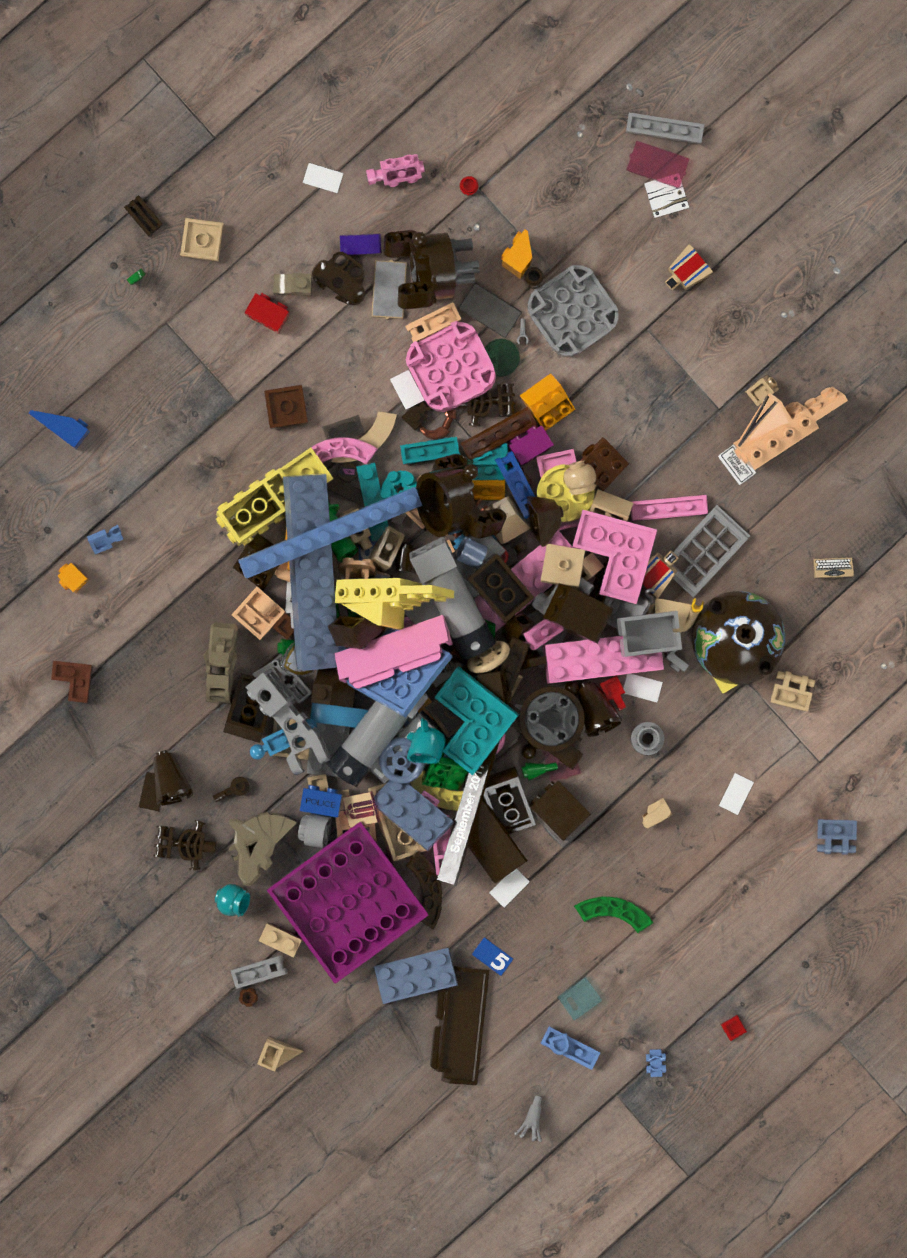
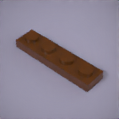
[460,407,537,461]

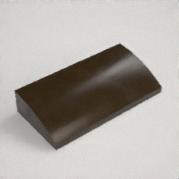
[452,799,528,884]

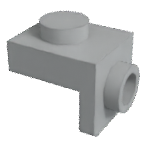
[665,650,689,672]

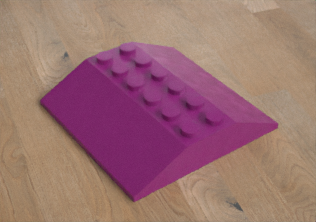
[267,821,429,984]

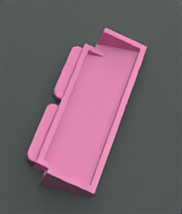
[335,615,453,689]

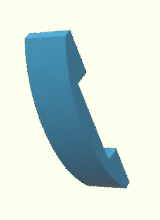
[310,703,368,728]

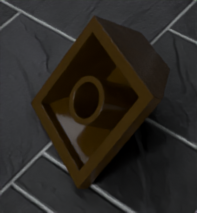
[527,496,563,547]
[311,667,356,708]

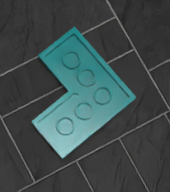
[435,666,520,775]

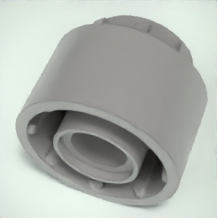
[630,722,664,755]
[298,813,332,849]

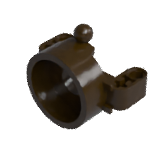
[416,454,507,539]

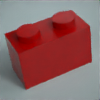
[244,293,290,334]

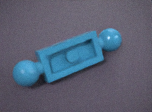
[250,719,317,760]

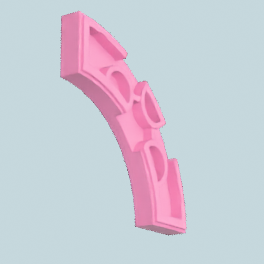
[311,437,378,464]

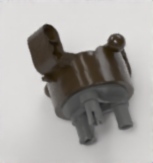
[383,230,480,309]

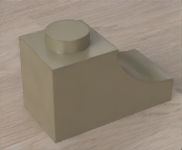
[273,273,313,296]

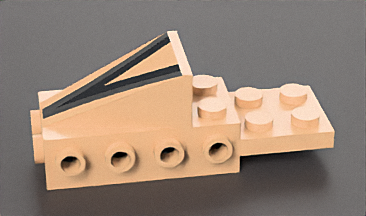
[733,387,848,470]

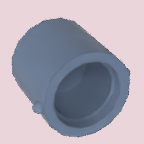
[455,537,487,569]

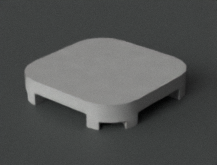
[527,265,618,357]

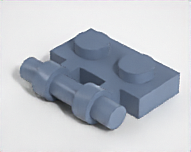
[817,819,857,855]

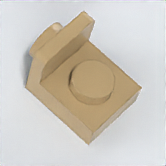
[745,375,779,406]

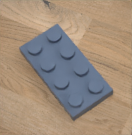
[370,774,454,851]
[374,948,458,1004]

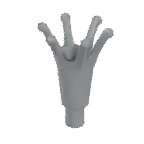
[514,1096,542,1142]

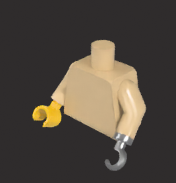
[645,588,704,634]

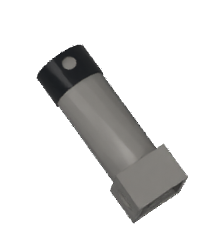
[409,537,496,660]
[327,692,428,787]

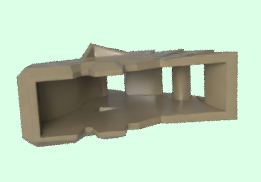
[203,622,238,704]
[228,812,297,886]

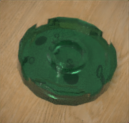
[485,338,520,377]

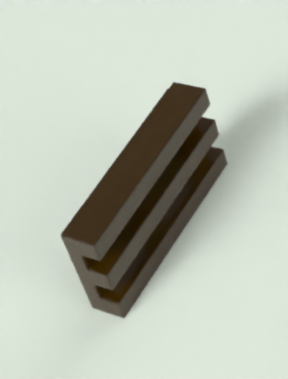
[124,195,163,237]

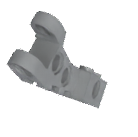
[246,669,331,776]

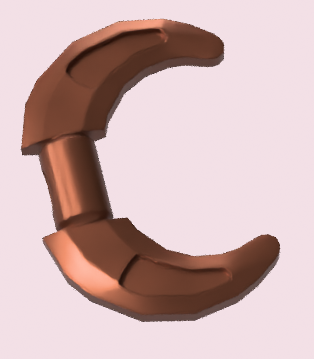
[420,408,456,440]

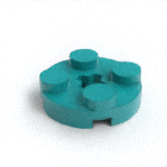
[380,471,417,499]

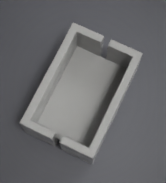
[617,611,682,657]

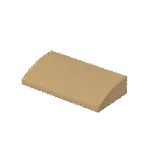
[368,783,427,862]

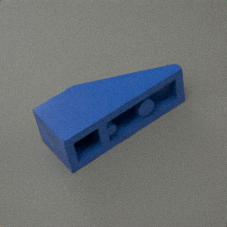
[29,410,90,449]

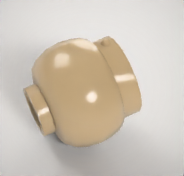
[563,461,596,495]

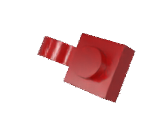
[599,675,626,711]

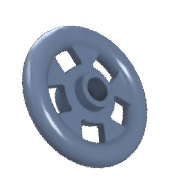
[379,738,425,784]

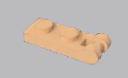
[405,302,462,342]

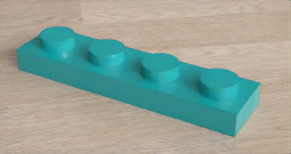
[356,463,389,542]

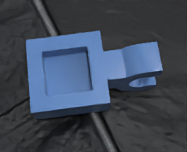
[87,525,123,554]

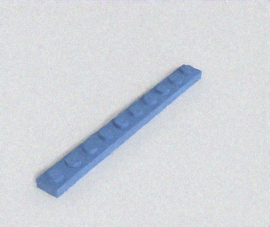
[238,487,422,578]

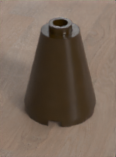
[578,681,622,737]
[153,750,193,806]

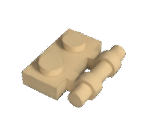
[770,671,815,712]

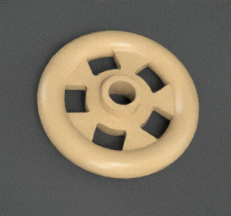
[467,641,510,673]

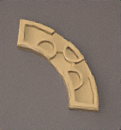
[331,412,397,463]

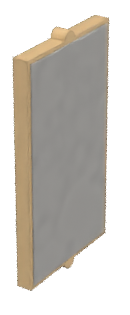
[372,260,407,320]

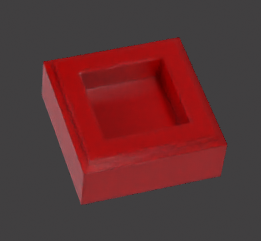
[720,1015,747,1042]

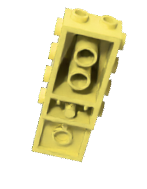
[216,448,333,546]
[335,578,454,630]

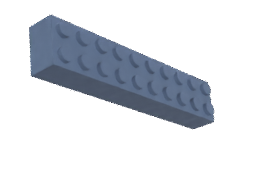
[283,473,339,671]

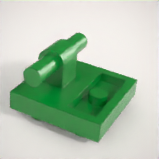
[422,748,468,791]

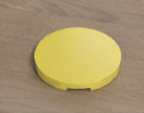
[537,464,595,522]

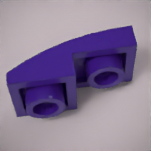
[340,234,382,255]

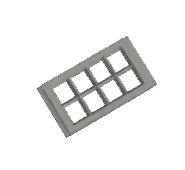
[672,505,750,598]

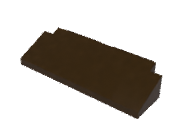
[430,966,490,1085]

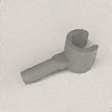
[517,318,529,345]

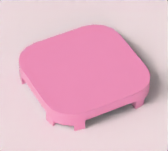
[406,321,496,412]

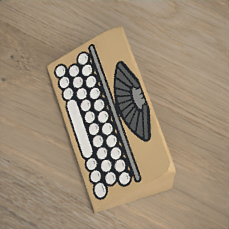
[813,558,854,578]

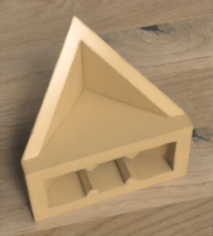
[257,1037,304,1072]

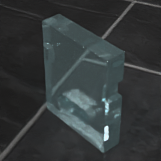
[557,977,602,1021]

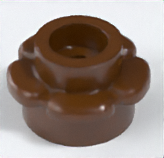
[239,988,258,1007]

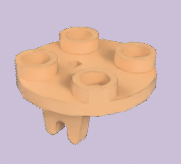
[338,558,376,580]

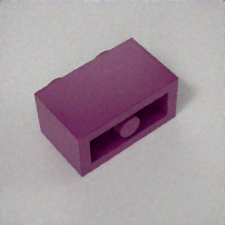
[509,425,554,467]

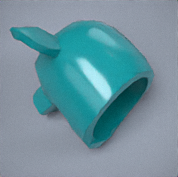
[407,718,446,764]

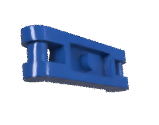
[495,451,535,519]

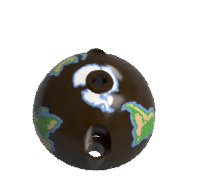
[692,591,785,685]

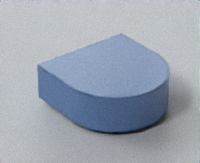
[548,1033,570,1055]

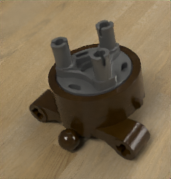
[509,681,584,770]

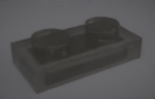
[322,415,365,440]

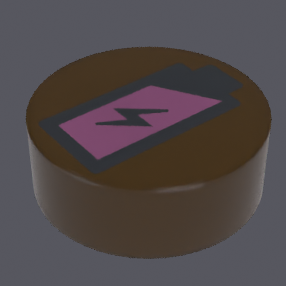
[338,462,358,482]

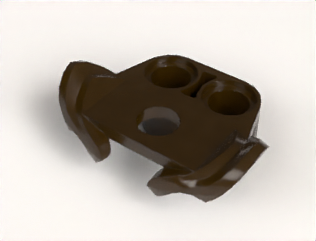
[312,252,366,306]

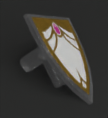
[280,642,314,677]

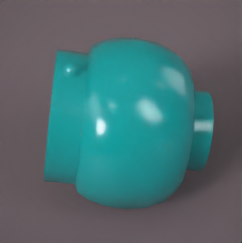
[215,884,250,917]

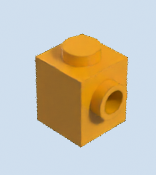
[58,563,89,593]

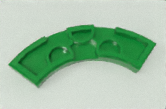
[574,896,654,933]

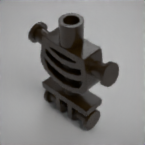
[455,383,516,427]
[153,820,216,870]

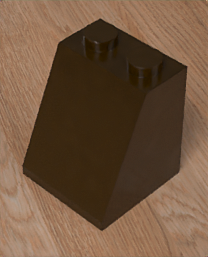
[543,583,613,644]
[530,781,591,841]

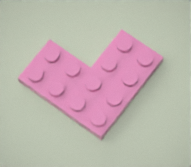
[572,510,657,605]

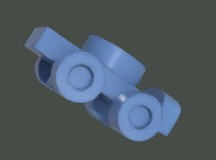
[646,1049,666,1077]

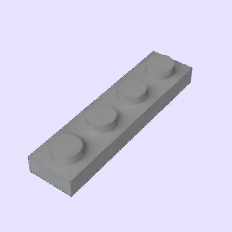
[626,112,704,144]

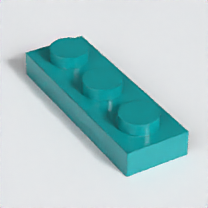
[400,437,460,465]

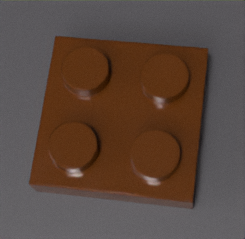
[264,385,308,429]

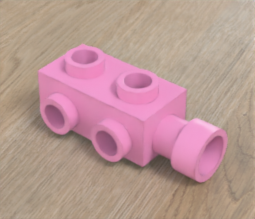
[366,154,425,187]

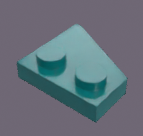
[469,444,508,480]

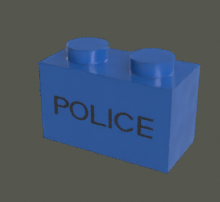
[300,785,342,817]

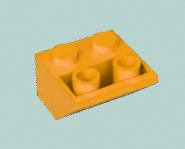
[501,229,532,279]
[520,373,575,431]

